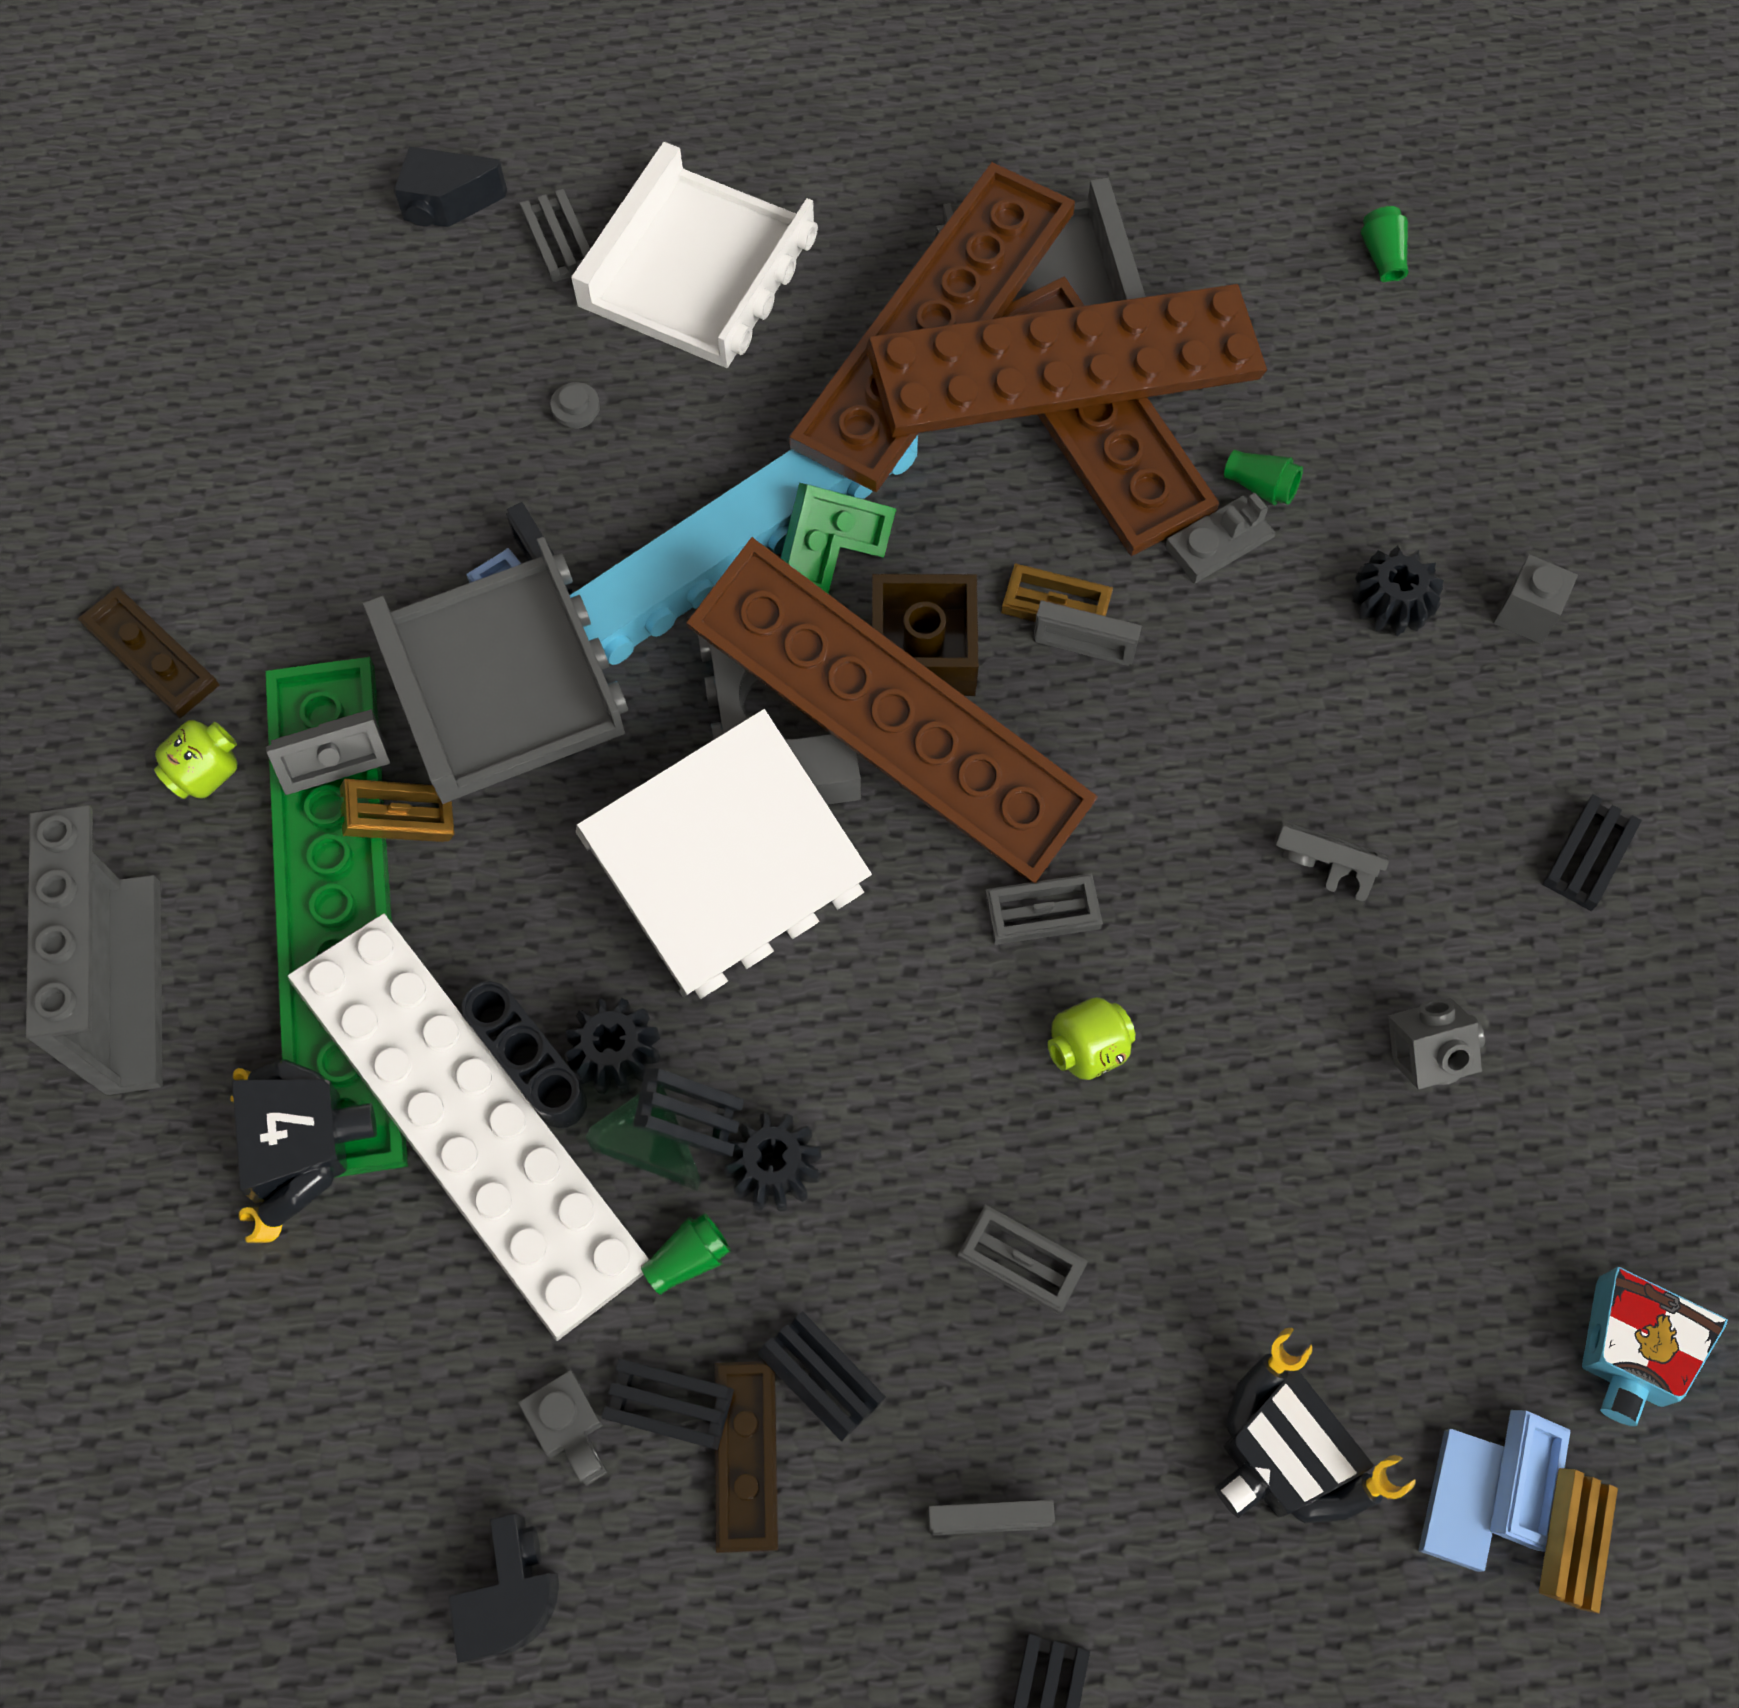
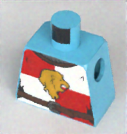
[1582,1267,1728,1426]

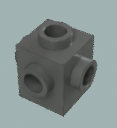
[1388,998,1485,1090]

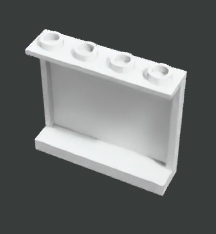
[571,142,818,368]
[576,709,872,999]

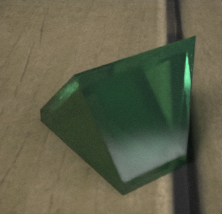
[586,1086,701,1191]

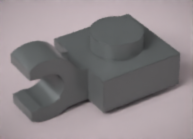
[518,1370,607,1486]

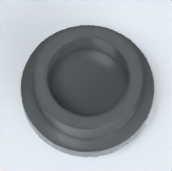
[550,382,600,429]

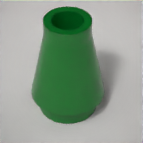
[1360,206,1409,282]
[1224,450,1303,506]
[641,1213,731,1295]

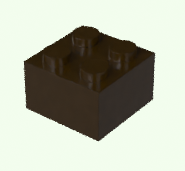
[872,574,979,696]

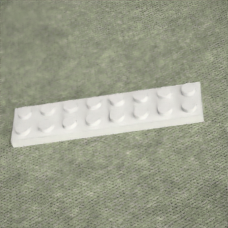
[288,914,649,1341]

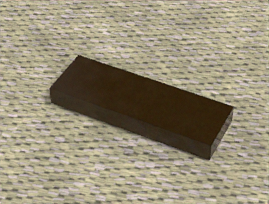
[77,586,220,719]
[715,1361,779,1553]

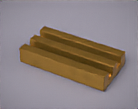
[1001,563,1113,622]
[340,779,454,842]
[1539,1468,1618,1613]

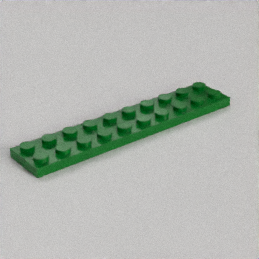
[266,657,408,1178]

